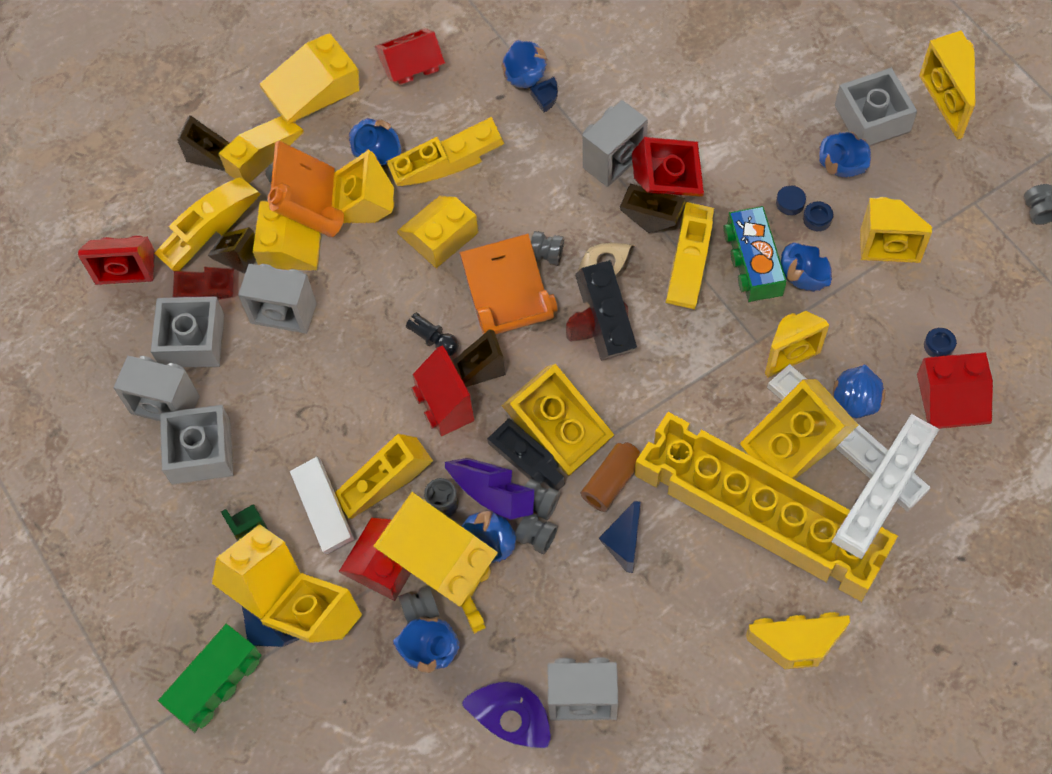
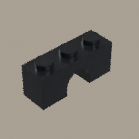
[575,260,637,361]

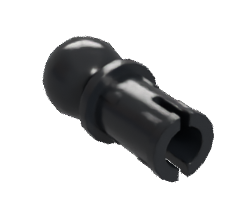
[406,312,459,356]

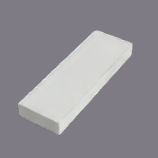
[290,457,354,554]

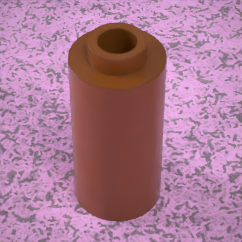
[580,442,640,512]

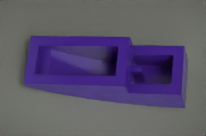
[445,458,534,520]

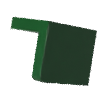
[221,504,268,541]

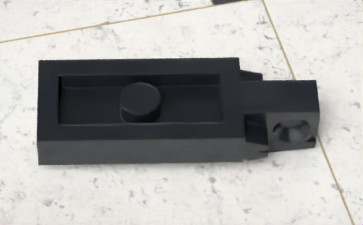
[487,418,565,491]

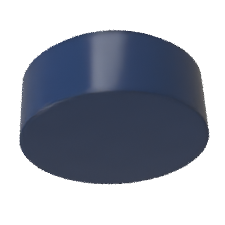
[776,185,806,215]
[803,201,833,231]
[924,328,957,357]

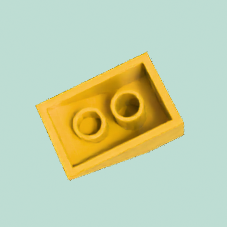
[919,30,975,140]
[260,33,359,124]
[501,364,614,476]
[740,379,858,480]
[374,492,498,607]

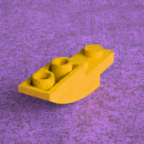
[386,117,504,186]
[154,177,261,274]
[665,202,714,310]

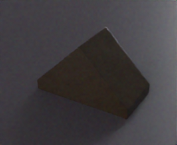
[177,115,230,171]
[620,183,685,233]
[208,227,256,274]
[452,329,505,387]

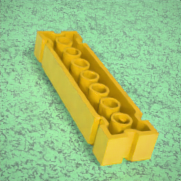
[635,412,898,602]

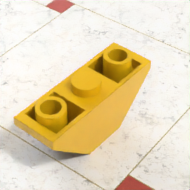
[746,612,850,670]

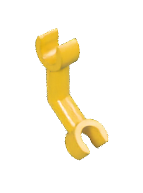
[461,566,490,634]

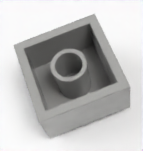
[835,68,917,145]
[582,100,648,187]
[238,264,317,334]
[151,297,224,367]
[113,356,200,421]
[160,405,233,485]
[548,658,618,721]

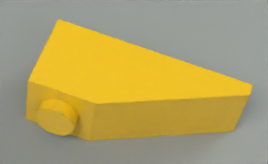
[219,116,304,184]
[335,434,433,519]

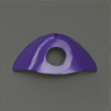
[462,681,551,748]

